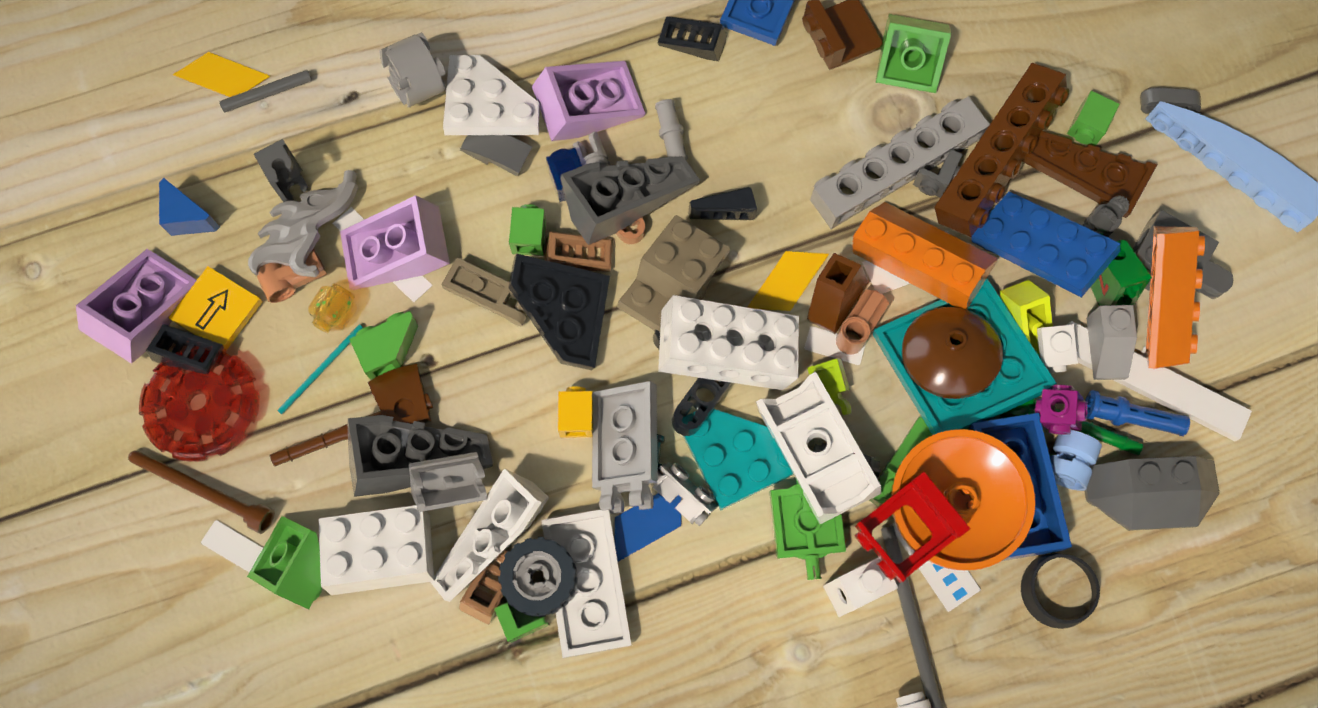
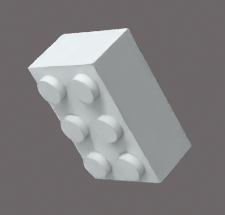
[319,505,434,595]

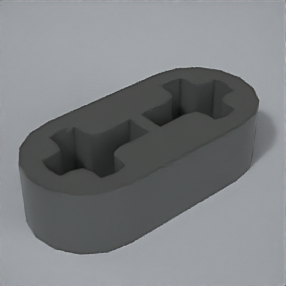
[1140,88,1201,114]

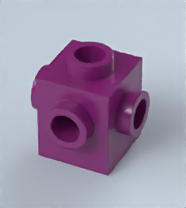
[1035,385,1088,435]

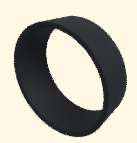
[1021,553,1100,629]

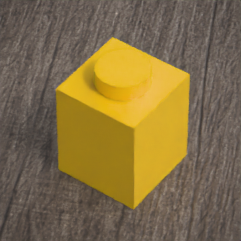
[558,386,593,438]

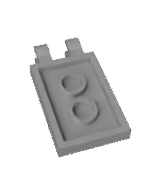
[592,381,658,514]

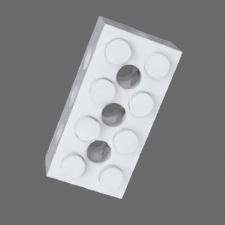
[658,295,799,390]

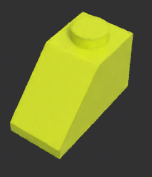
[1000,280,1053,356]

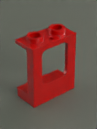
[854,472,971,583]

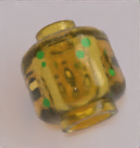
[307,283,357,333]

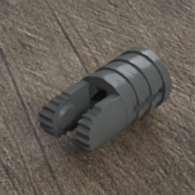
[1083,196,1130,237]

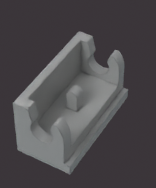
[409,452,487,512]

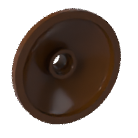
[902,307,1003,399]

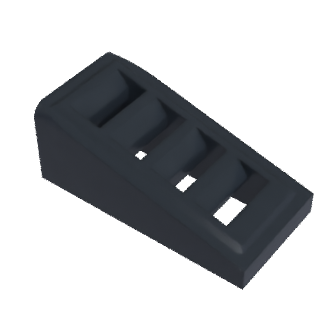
[657,16,727,62]
[688,187,757,220]
[146,324,224,375]

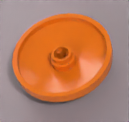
[891,430,1035,571]

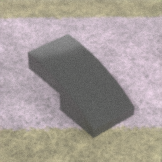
[460,135,532,176]

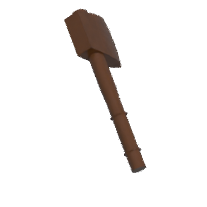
[270,364,433,467]

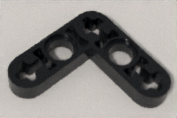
[653,329,733,436]

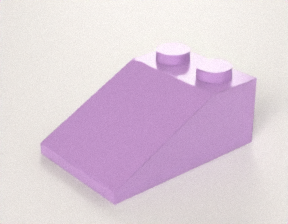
[532,61,645,141]
[340,195,450,290]
[76,249,197,364]

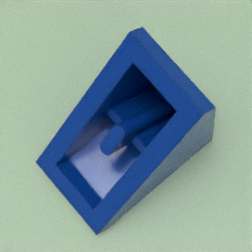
[159,178,220,236]

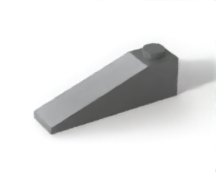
[561,156,700,245]
[347,415,493,497]

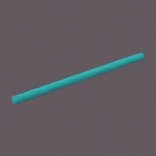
[277,324,363,415]

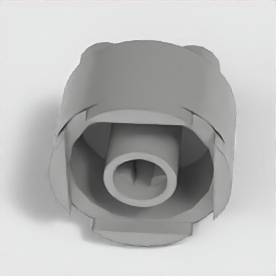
[379,32,446,107]

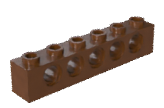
[934,63,1069,237]

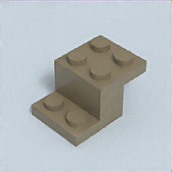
[617,215,730,332]

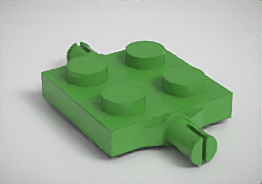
[769,479,846,580]

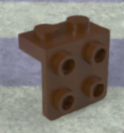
[802,0,882,70]

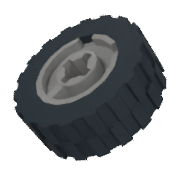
[498,537,578,617]

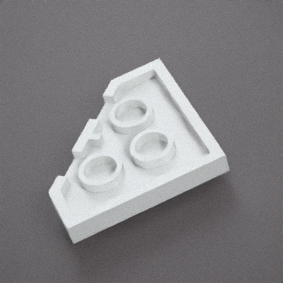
[443,55,540,135]

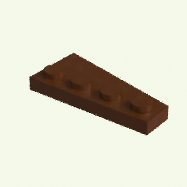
[1022,131,1158,218]

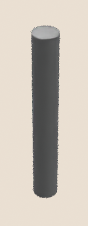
[219,70,312,113]

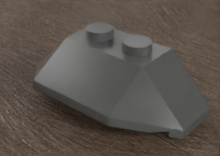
[1084,456,1220,531]

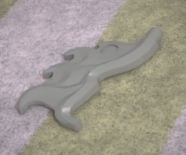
[248,170,358,277]

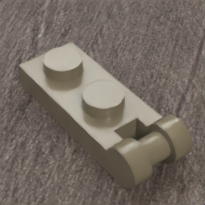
[441,258,527,326]

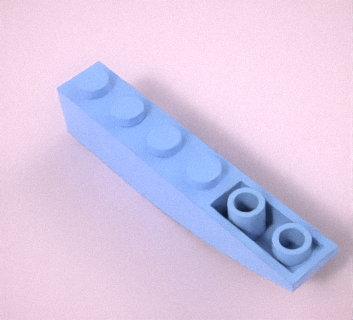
[1145,101,1318,233]

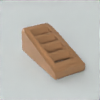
[544,232,612,271]
[459,550,508,625]

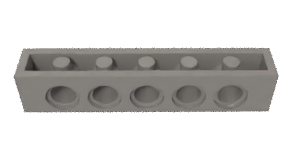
[810,96,990,229]

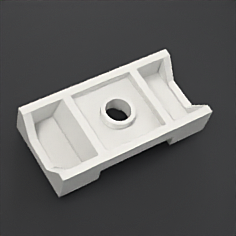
[756,372,881,524]

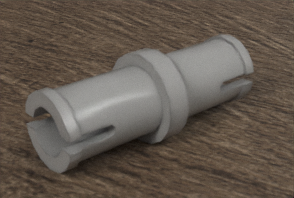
[655,99,688,160]

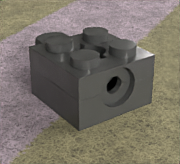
[1133,210,1234,299]

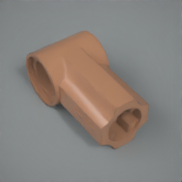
[257,248,327,303]
[836,289,889,355]

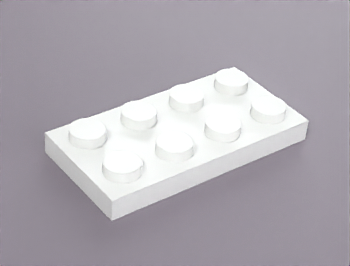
[541,510,632,658]

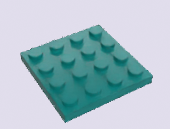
[873,279,1057,435]

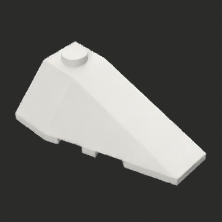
[430,468,549,602]

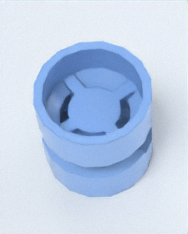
[1050,430,1102,491]

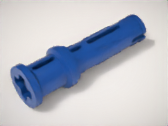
[1085,390,1190,437]

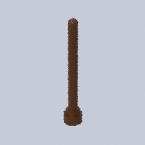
[128,450,275,534]

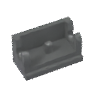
[254,139,308,202]

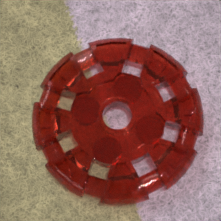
[139,346,260,462]

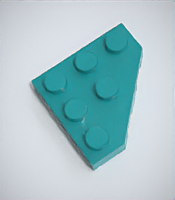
[682,409,794,511]

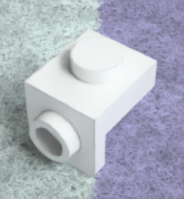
[1037,324,1078,373]

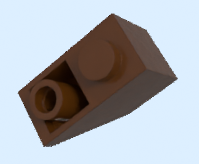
[807,253,868,334]

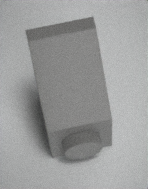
[1086,305,1137,380]

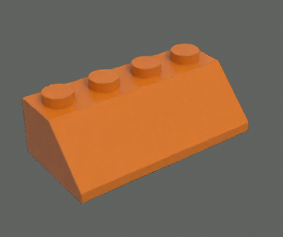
[853,202,998,310]
[1145,226,1205,369]

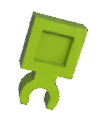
[807,358,851,415]

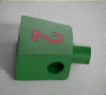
[1091,233,1152,306]

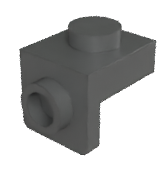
[913,149,963,198]

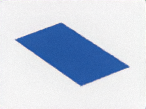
[614,493,681,562]

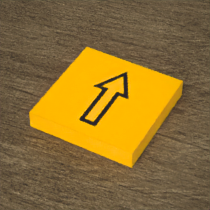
[168,266,263,354]

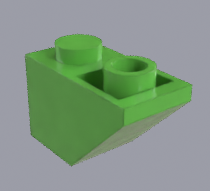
[349,311,418,380]

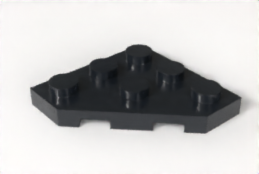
[508,253,610,371]

